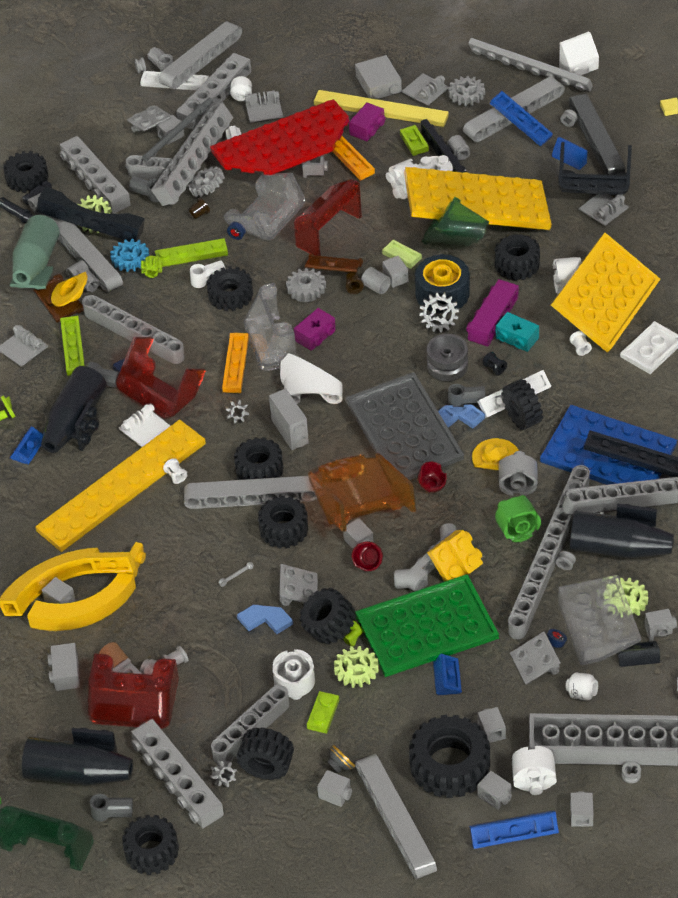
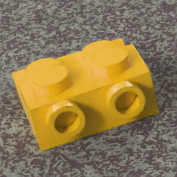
[427,530,483,582]

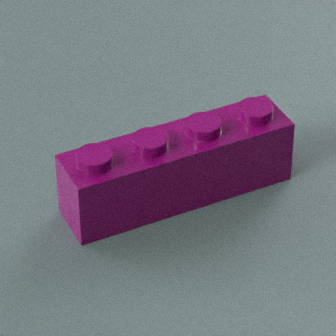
[466,279,519,347]

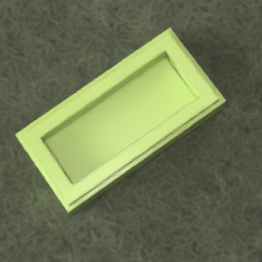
[382,240,422,269]

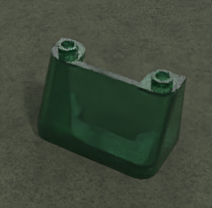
[0,806,94,871]

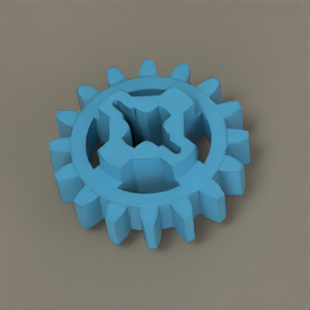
[110,239,149,272]

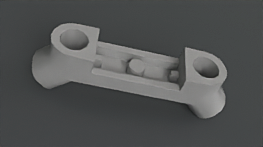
[394,523,457,592]

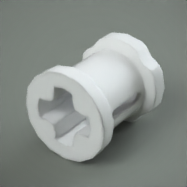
[570,331,592,356]
[163,459,187,484]

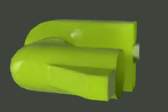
[0,395,16,421]
[343,620,363,647]

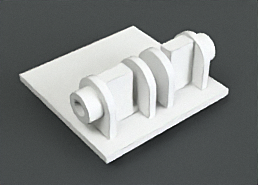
[119,404,170,447]

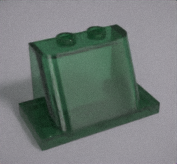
[421,197,489,246]

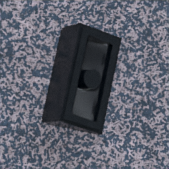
[616,641,660,667]

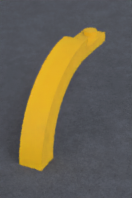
[27,542,146,631]
[0,548,136,616]

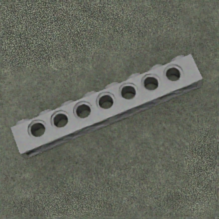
[151,102,233,206]

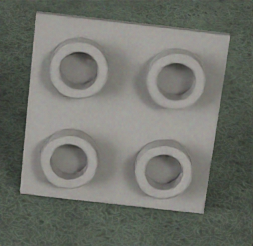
[402,73,449,106]
[245,90,283,122]
[127,105,172,133]
[579,194,629,226]
[0,325,48,367]
[279,564,317,606]
[510,632,561,685]

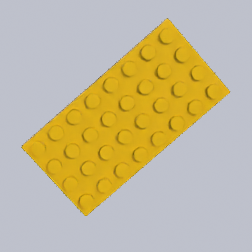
[404,167,552,230]

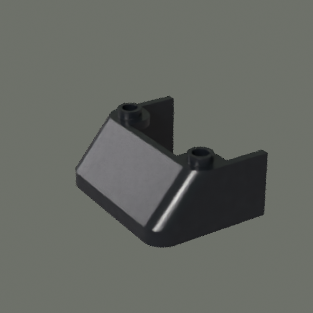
[559,142,632,195]

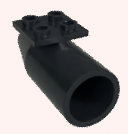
[41,366,107,453]
[570,503,674,558]
[22,728,133,786]

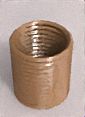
[99,642,128,674]

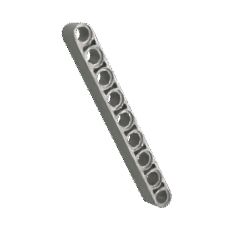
[28,193,123,293]

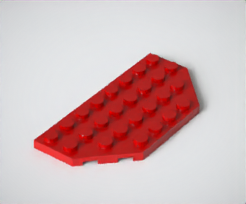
[210,99,349,175]

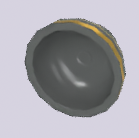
[327,745,355,773]

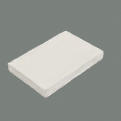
[620,321,678,374]

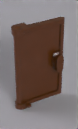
[305,253,363,273]
[33,274,84,322]

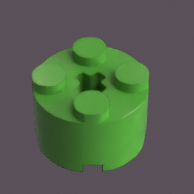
[495,495,541,542]

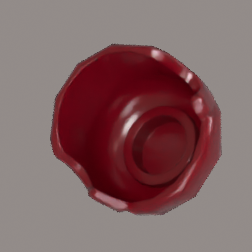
[417,461,447,493]
[351,541,384,572]

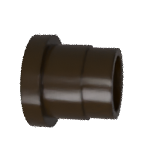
[188,198,210,219]
[345,272,364,294]

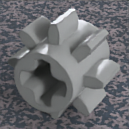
[225,399,249,423]
[209,760,237,787]

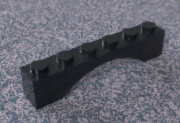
[36,187,145,242]

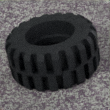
[409,715,490,798]

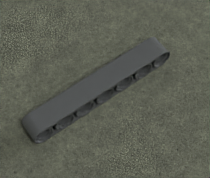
[569,93,625,175]

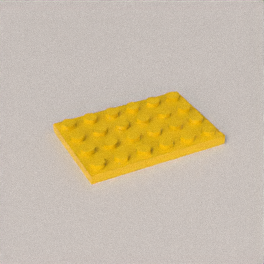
[551,233,660,352]

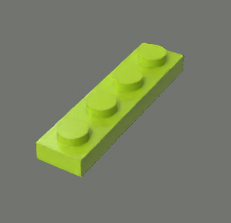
[155,238,228,267]
[60,316,85,376]

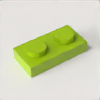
[400,125,429,156]
[307,691,339,734]

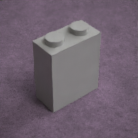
[355,55,402,99]
[269,389,309,450]

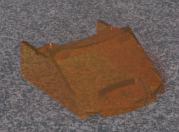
[308,453,416,532]

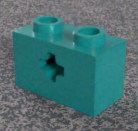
[496,312,539,352]

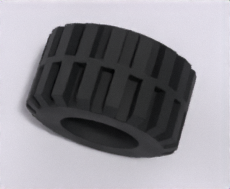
[495,233,540,281]
[234,437,284,480]
[258,496,308,549]
[299,588,356,644]
[236,727,294,780]
[122,815,179,875]

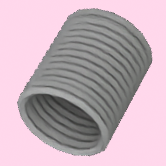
[361,267,391,294]

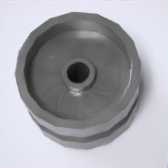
[427,334,468,381]

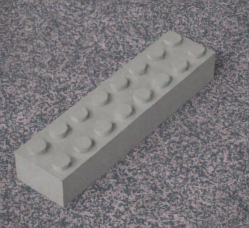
[529,713,678,766]

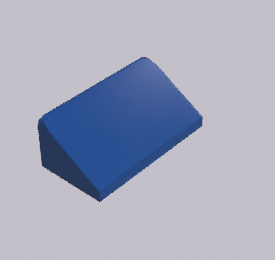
[552,137,587,170]
[10,426,43,465]
[433,654,462,695]

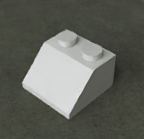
[559,32,599,76]

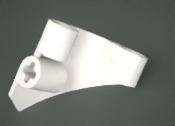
[280,353,343,404]

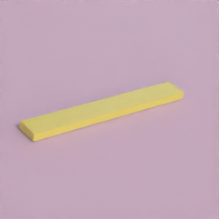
[314,90,449,127]

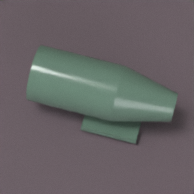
[10,215,60,289]

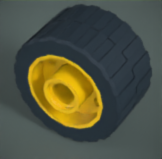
[415,254,470,313]

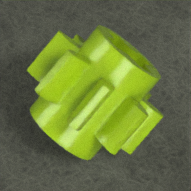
[141,256,163,278]

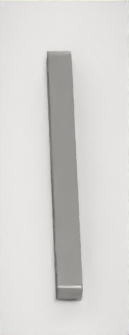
[508,465,590,639]

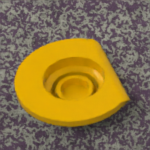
[51,271,88,307]
[472,438,519,471]

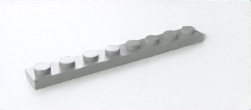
[468,38,593,92]

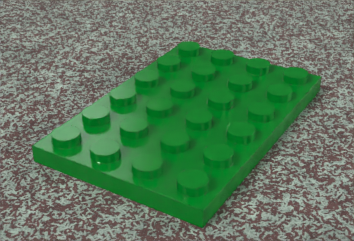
[355,574,499,677]

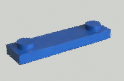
[490,91,553,147]
[469,810,559,849]

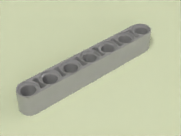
[159,21,242,89]
[463,77,565,142]
[82,295,185,364]
[184,476,318,509]
[562,477,678,515]
[355,754,437,879]

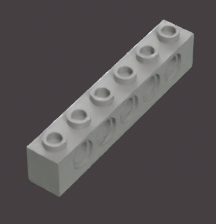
[176,53,251,130]
[59,136,131,214]
[131,719,224,829]

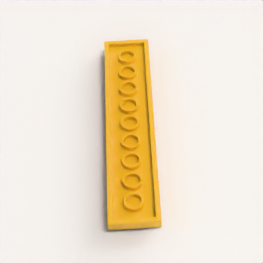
[35,419,206,552]

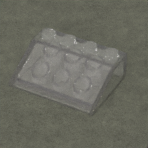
[558,575,641,666]

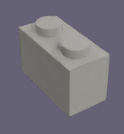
[48,643,80,691]

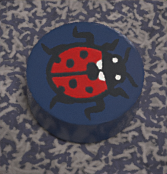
[227,222,246,240]
[547,629,567,648]

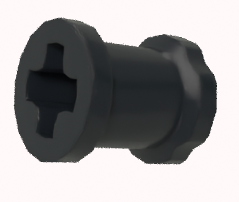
[483,352,507,375]

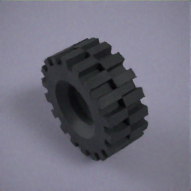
[3,151,49,193]
[207,266,253,311]
[501,379,543,430]

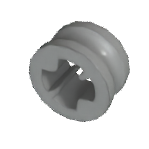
[134,57,146,74]
[560,109,578,127]
[556,551,576,570]
[622,762,641,783]

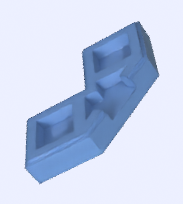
[438,404,485,429]
[237,605,293,634]

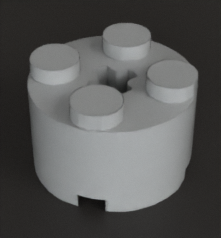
[499,451,538,496]

